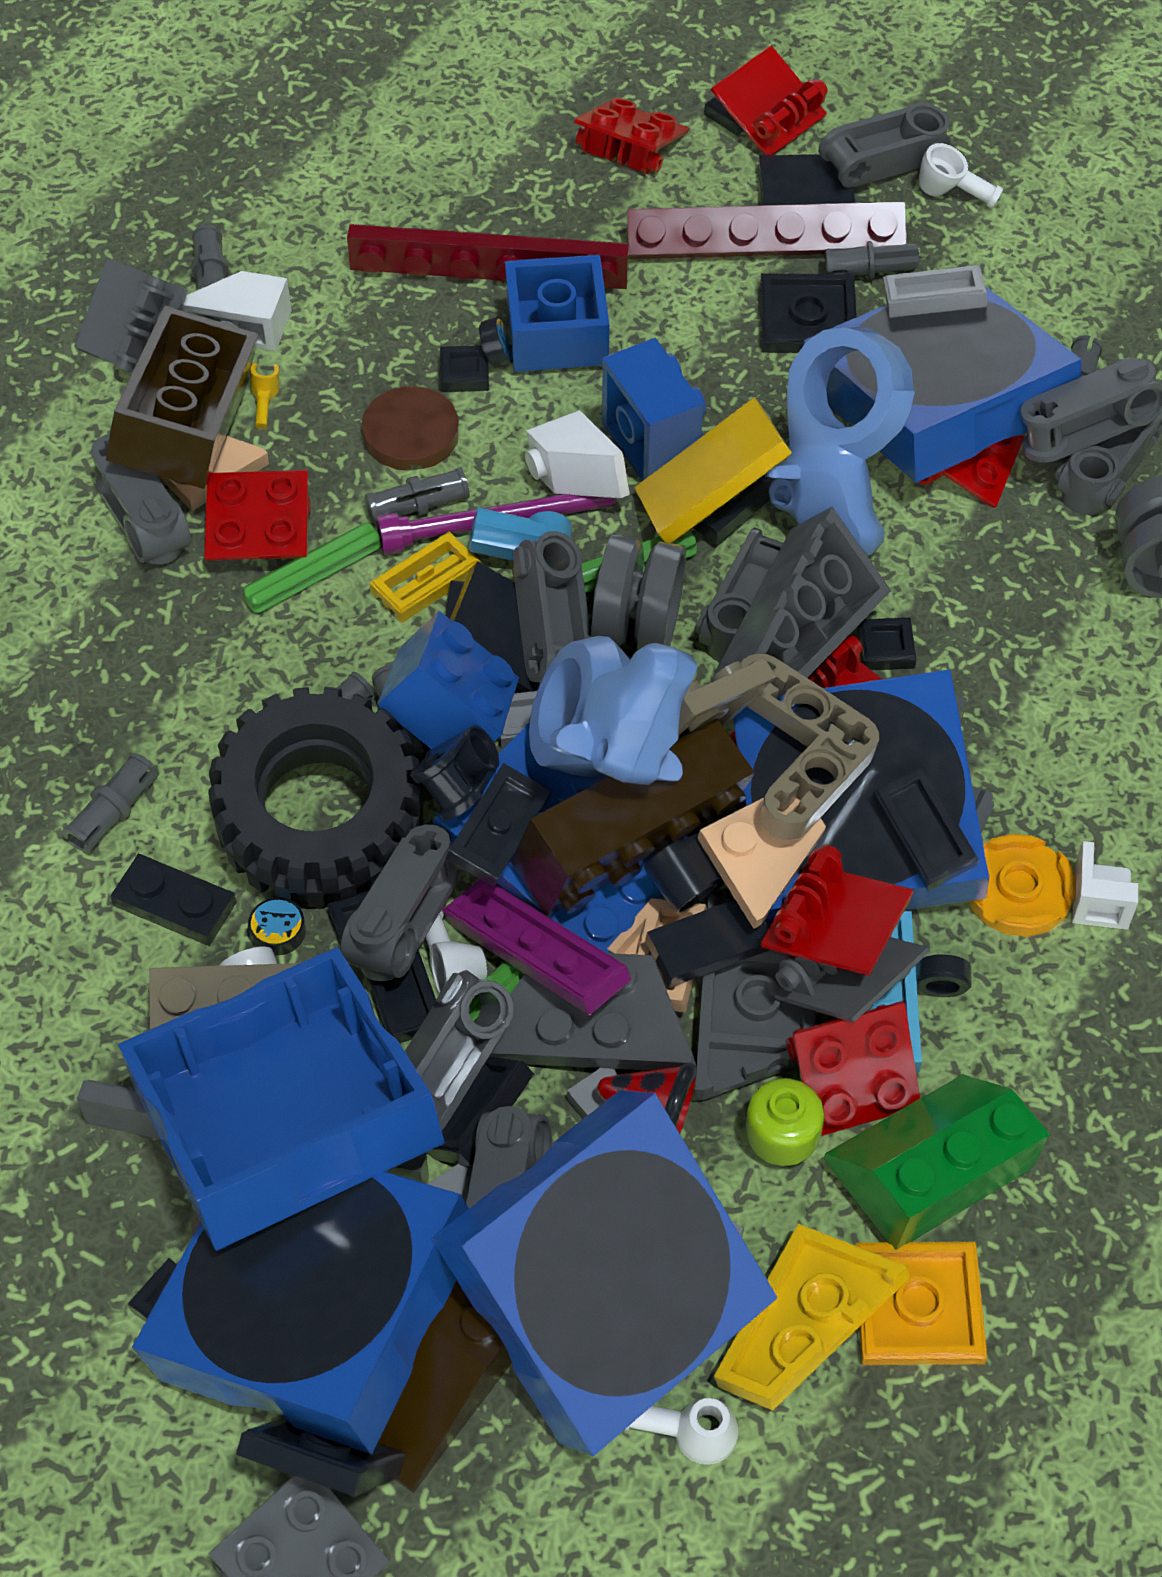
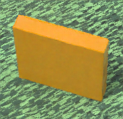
[855,1242,987,1365]

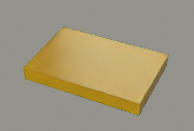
[634,397,792,543]

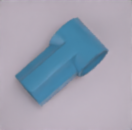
[468,507,572,561]

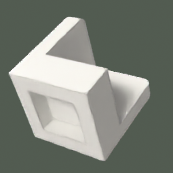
[1072,841,1138,930]

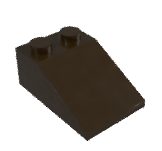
[378,1280,512,1493]

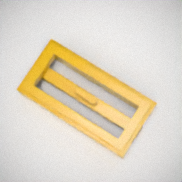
[369,531,481,624]

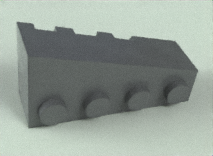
[714,507,891,694]

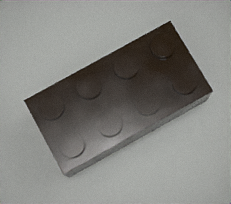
[106,305,259,489]
[511,719,755,917]

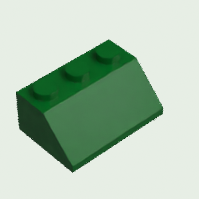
[823,1074,1050,1250]

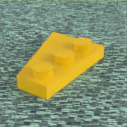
[714,1224,910,1411]

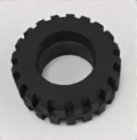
[208,686,422,907]

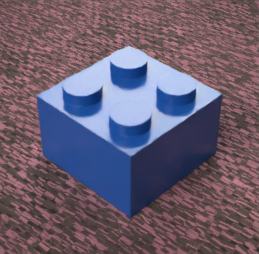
[505,255,610,372]
[602,337,706,481]
[377,611,519,749]

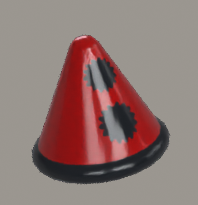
[597,1062,697,1134]

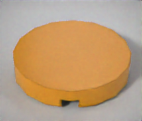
[968,834,1076,937]

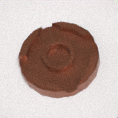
[362,386,459,470]

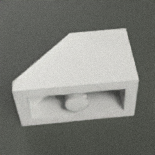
[181,271,292,351]
[525,410,630,498]

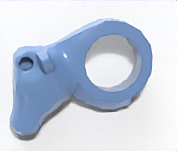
[765,326,915,556]
[529,636,697,785]

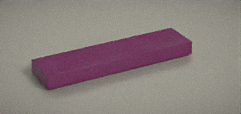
[442,879,631,1016]

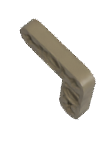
[741,653,879,840]

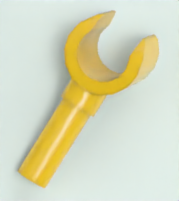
[250,363,279,429]

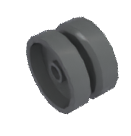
[1115,475,1162,598]
[591,534,686,651]

